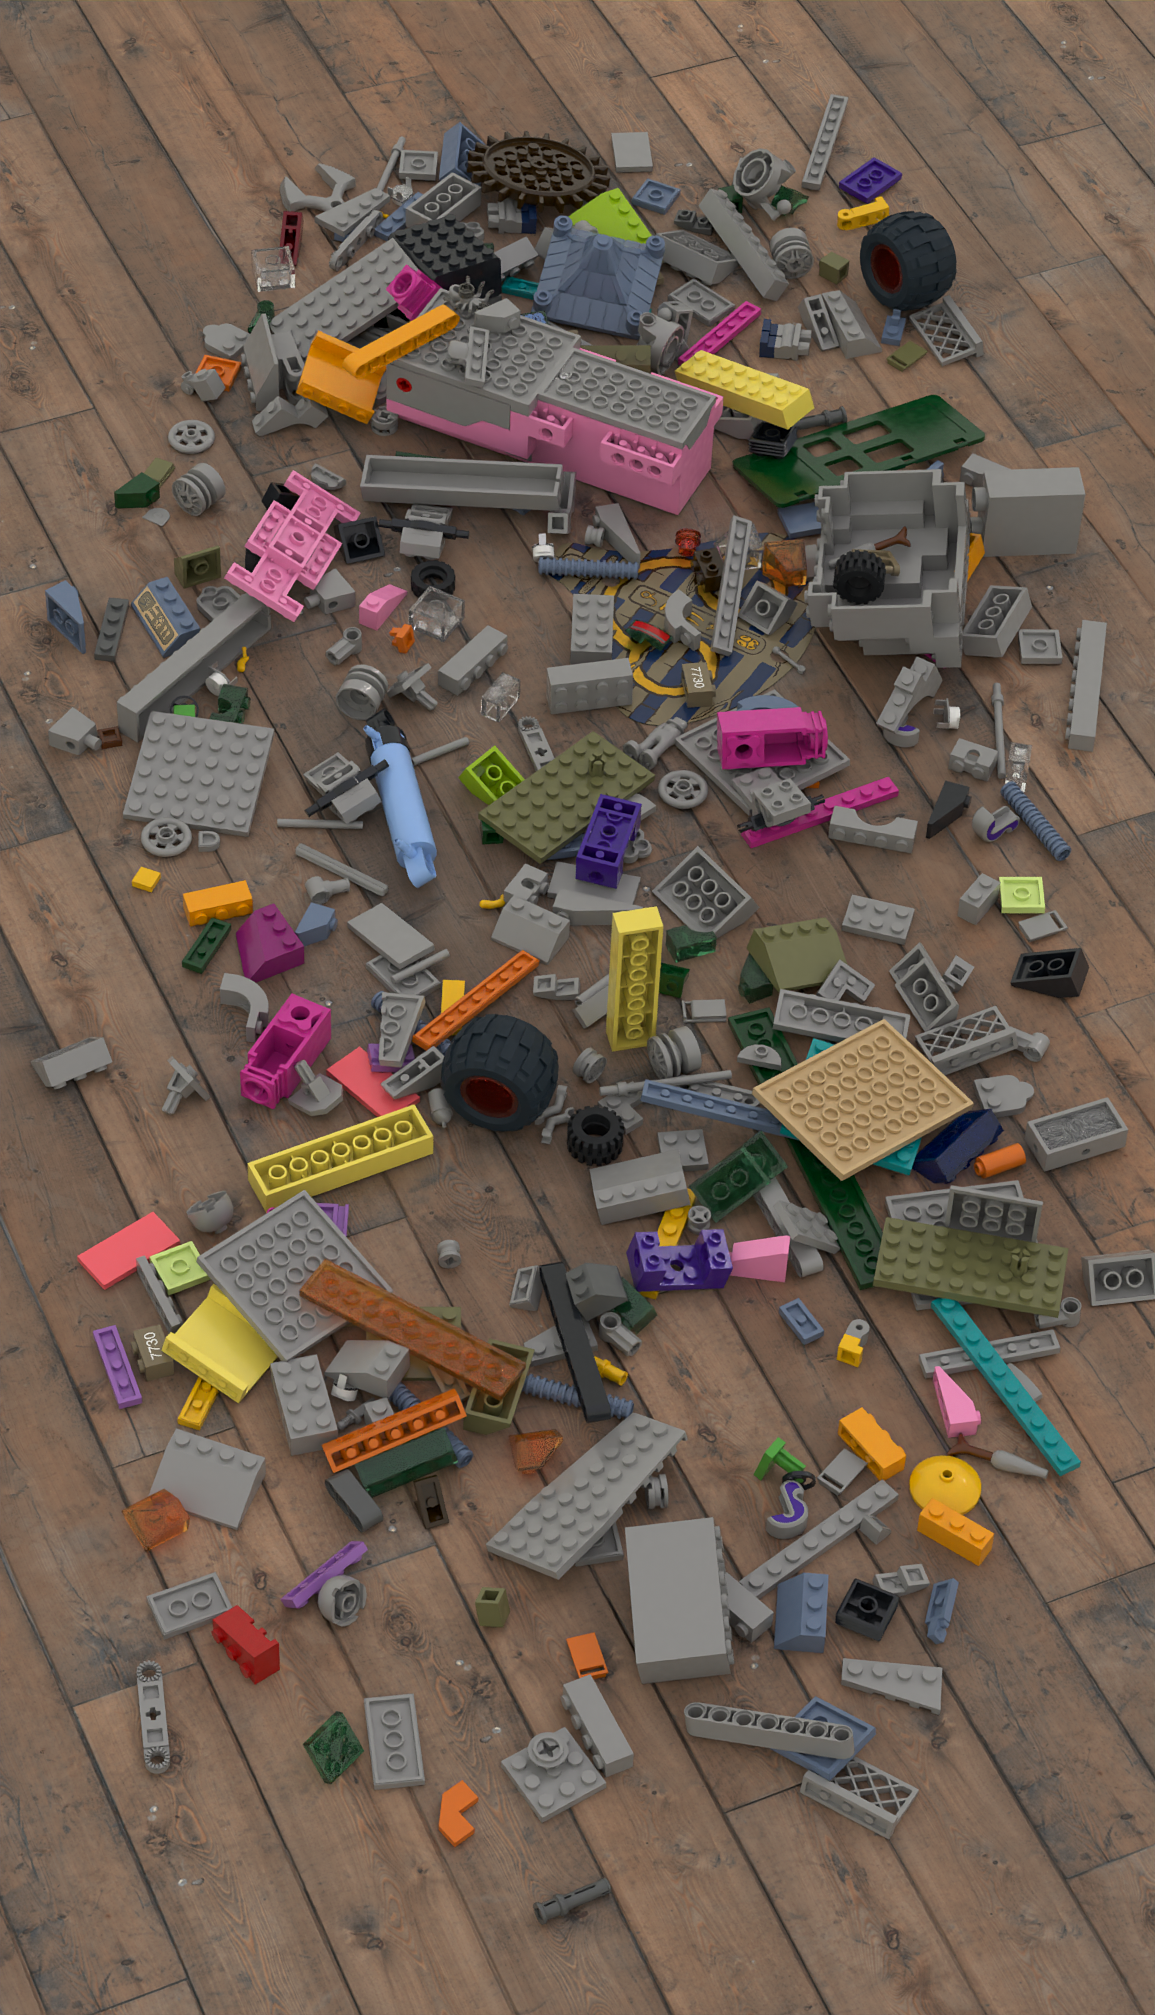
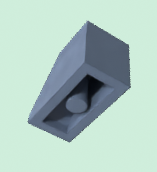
[295,902,338,946]

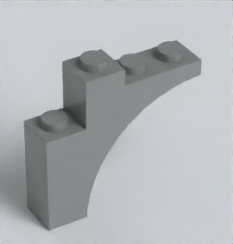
[876,657,943,734]

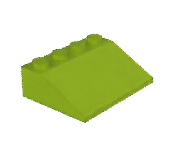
[568,188,652,244]

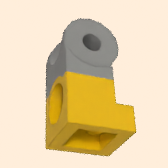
[836,1319,870,1367]

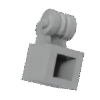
[181,369,226,401]

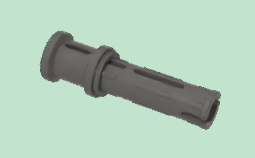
[793,406,847,431]
[533,1877,611,1925]

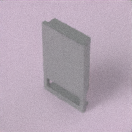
[1018,910,1068,942]
[681,999,726,1023]
[817,1448,868,1496]

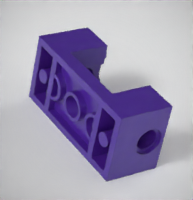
[575,794,642,889]
[626,1229,733,1292]

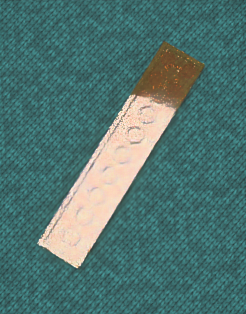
[299,1259,526,1401]

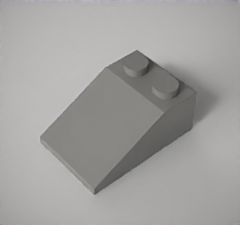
[324,1340,410,1399]

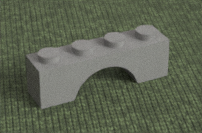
[828,806,918,854]

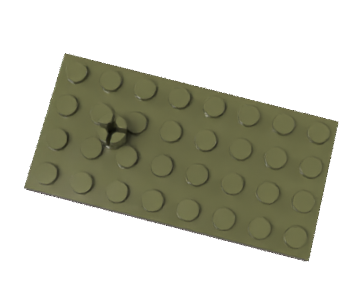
[478,731,655,864]
[873,1217,1069,1318]

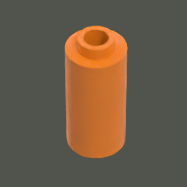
[974,1143,1026,1179]

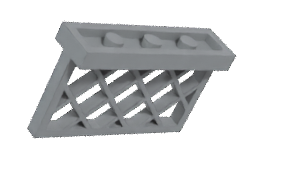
[909,295,984,366]
[915,1006,1018,1075]
[800,1756,919,1839]

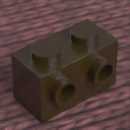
[690,547,724,593]

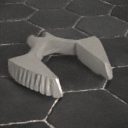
[279,163,356,212]

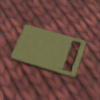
[886,341,928,372]
[144,458,175,489]

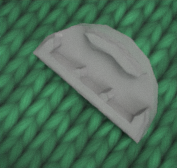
[311,463,346,490]
[737,1045,781,1071]

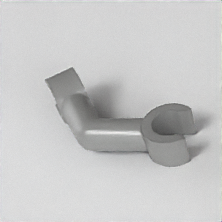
[535,1085,567,1125]
[541,1107,575,1144]

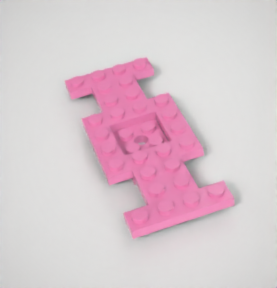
[224,470,361,622]

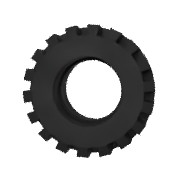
[833,550,886,604]
[567,1105,624,1166]

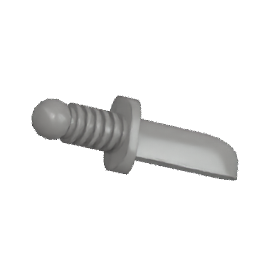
[336,1398,375,1430]

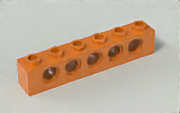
[321,1389,467,1473]

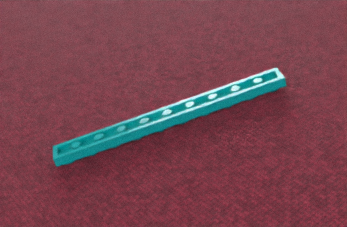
[931,1298,1081,1476]

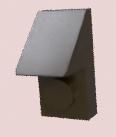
[413,1474,449,1529]

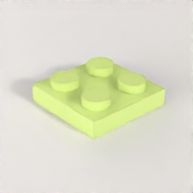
[999,877,1045,913]
[149,1241,211,1296]

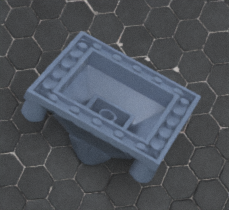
[531,215,665,340]

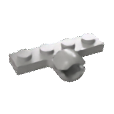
[446,326,489,388]

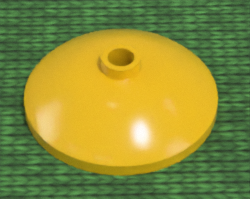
[909,1455,981,1515]

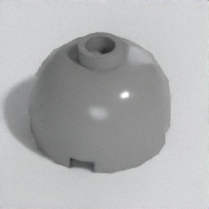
[186,1191,234,1234]
[318,1575,367,1627]

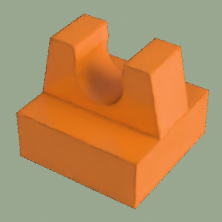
[389,624,415,654]

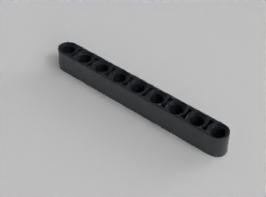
[539,1261,611,1423]

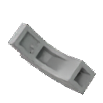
[220,973,269,1043]

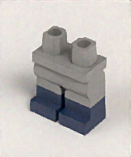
[487,198,537,234]
[759,319,812,361]

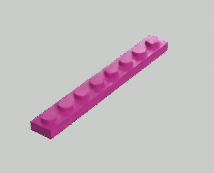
[741,777,899,848]

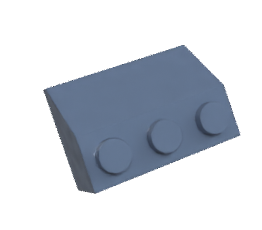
[774,1573,829,1653]

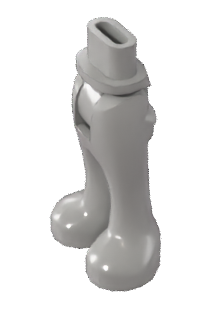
[623,717,688,770]

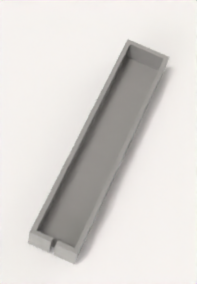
[360,455,565,511]
[117,592,271,743]

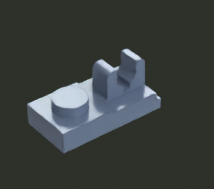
[881,309,906,346]

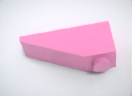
[359,584,407,631]
[933,1366,981,1438]

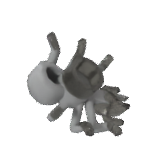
[443,276,494,317]

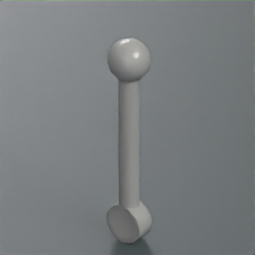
[772,646,806,674]

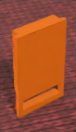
[566,1632,608,1679]

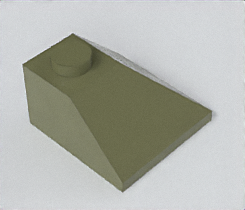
[174,545,221,589]

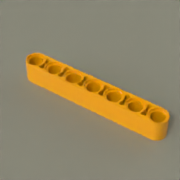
[342,305,460,379]

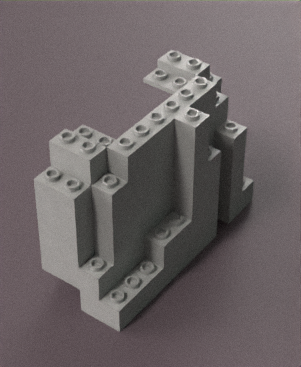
[804,469,971,668]

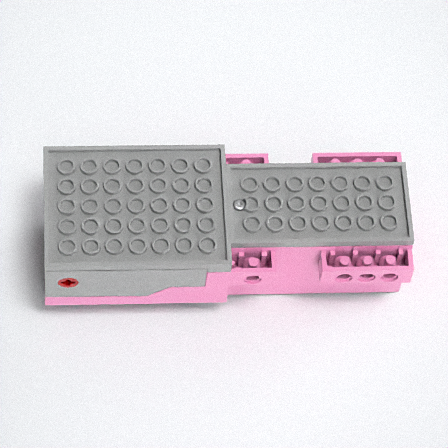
[386,288,723,515]

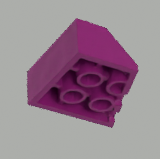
[236,903,305,983]

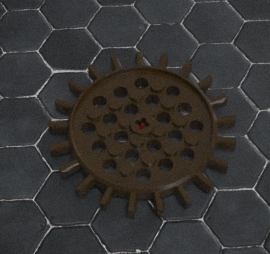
[466,131,610,213]

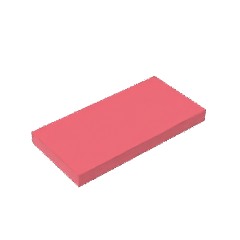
[326,1046,420,1117]
[77,1212,180,1290]

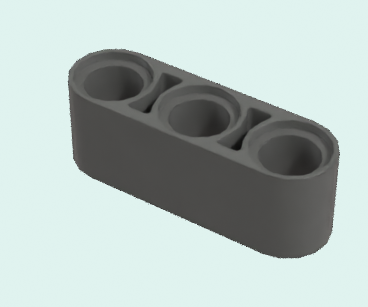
[325,1469,383,1533]

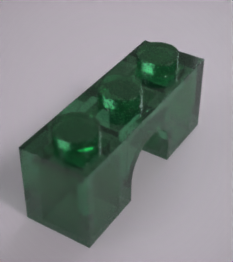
[209,684,251,724]

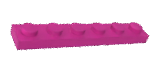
[678,301,761,366]

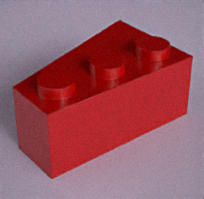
[211,1605,280,1685]

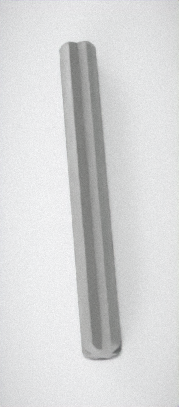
[295,843,388,896]

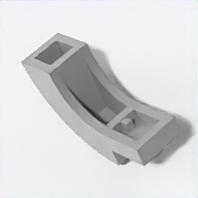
[664,589,701,651]

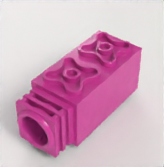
[386,264,443,321]
[717,707,828,770]
[240,993,331,1109]

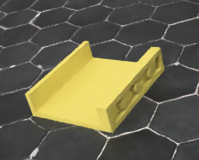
[161,1284,278,1403]

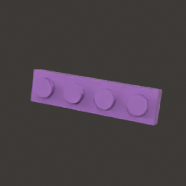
[93,1325,142,1409]
[280,1541,368,1609]

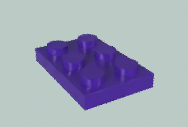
[839,157,902,204]

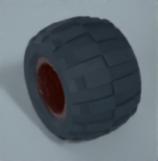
[860,211,957,311]
[441,1014,559,1132]

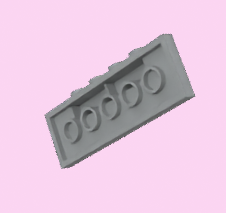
[772,989,910,1042]

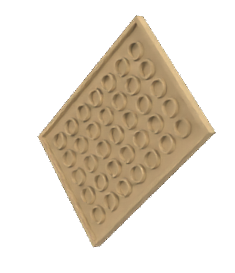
[752,1019,974,1181]

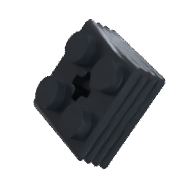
[748,422,798,459]
[835,1578,899,1641]

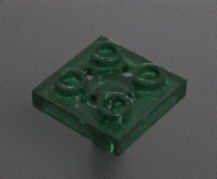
[303,1711,364,1784]

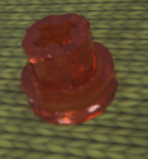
[675,528,701,557]

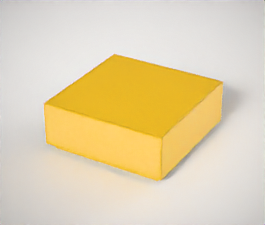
[132,867,161,893]

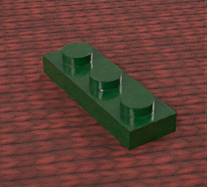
[182,917,231,974]

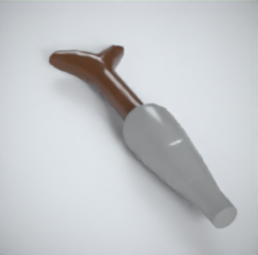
[828,526,911,568]
[947,1433,1049,1479]

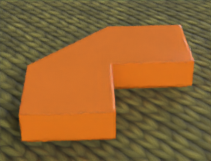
[438,1780,478,1847]

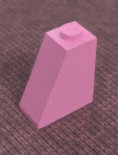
[729,1235,790,1282]

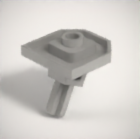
[386,663,438,711]
[162,1056,211,1115]
[288,1060,344,1116]

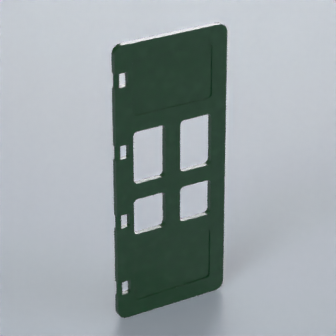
[732,395,985,508]

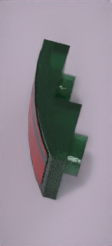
[625,620,672,651]

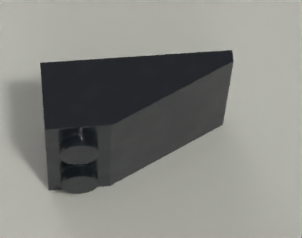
[1010,948,1089,998]

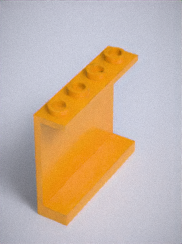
[296,330,386,424]

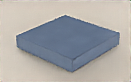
[631,178,681,215]
[777,502,821,539]

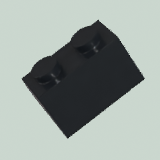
[333,516,385,564]

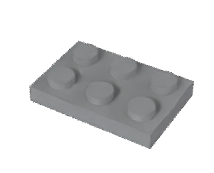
[841,895,915,945]
[773,1200,840,1254]

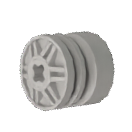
[769,228,814,279]
[172,463,226,516]
[336,665,388,720]
[647,1026,702,1079]

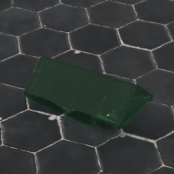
[689,1130,788,1223]

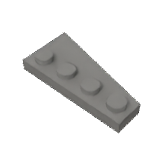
[314,188,390,237]
[379,992,426,1068]
[841,1658,942,1716]

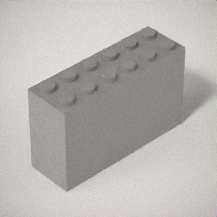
[625,1517,735,1684]

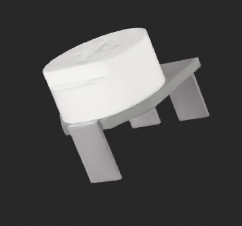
[205,661,238,696]
[933,698,960,729]

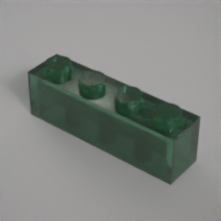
[355,1428,458,1498]

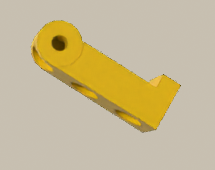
[837,196,889,230]

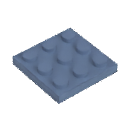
[770,1696,876,1781]

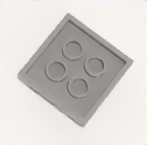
[501,1727,606,1823]

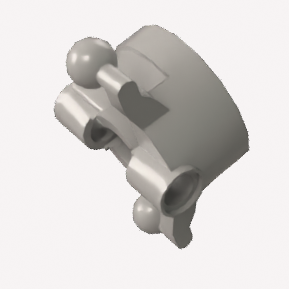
[733,149,796,221]
[637,308,684,375]

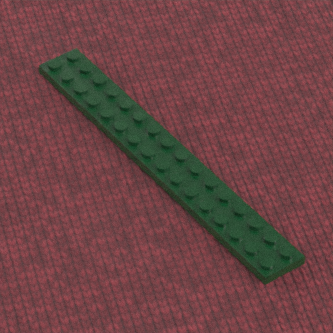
[728,1007,883,1290]

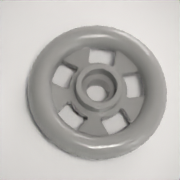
[168,420,215,454]
[658,770,708,809]
[141,817,192,857]

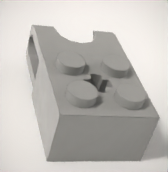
[271,331,304,404]

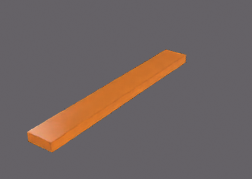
[412,950,540,1051]

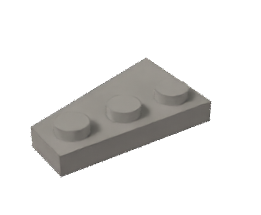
[523,1311,598,1367]

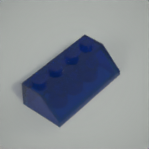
[912,1109,1004,1184]

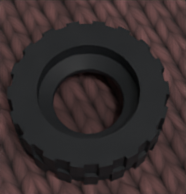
[411,560,455,603]

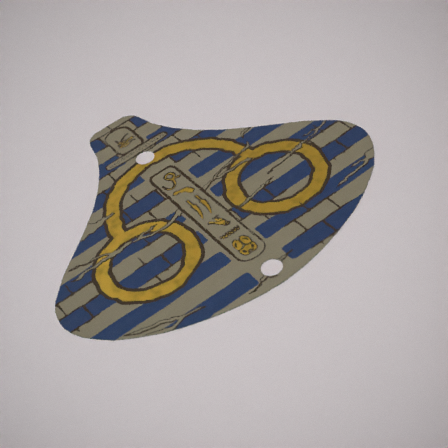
[549,533,816,726]

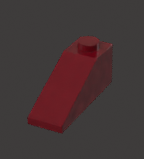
[278,211,304,266]

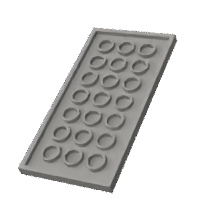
[268,238,418,364]

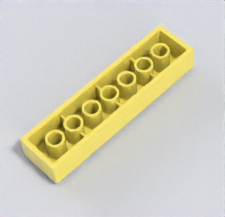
[674,350,814,430]
[606,906,663,1052]
[247,1104,433,1213]

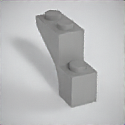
[252,396,328,436]
[548,471,576,534]

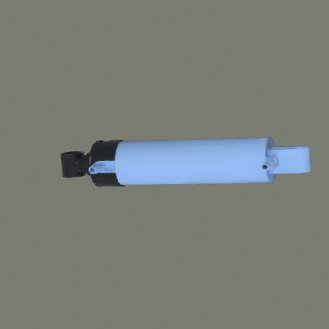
[363,708,437,888]

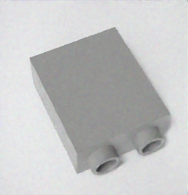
[970,467,1085,557]

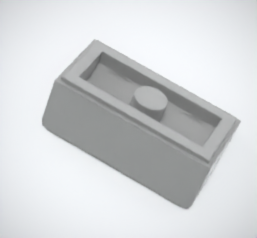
[509,1265,543,1311]

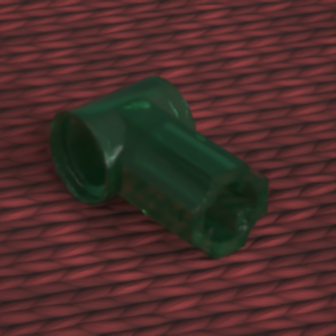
[248,300,275,334]

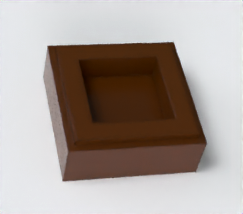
[97,726,123,749]

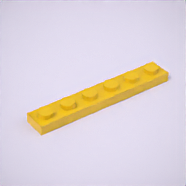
[634,1188,698,1300]

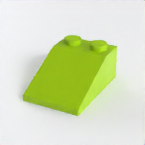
[458,745,525,805]

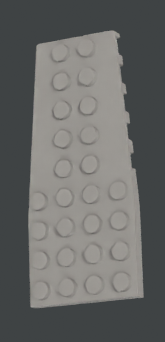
[486,1413,688,1580]

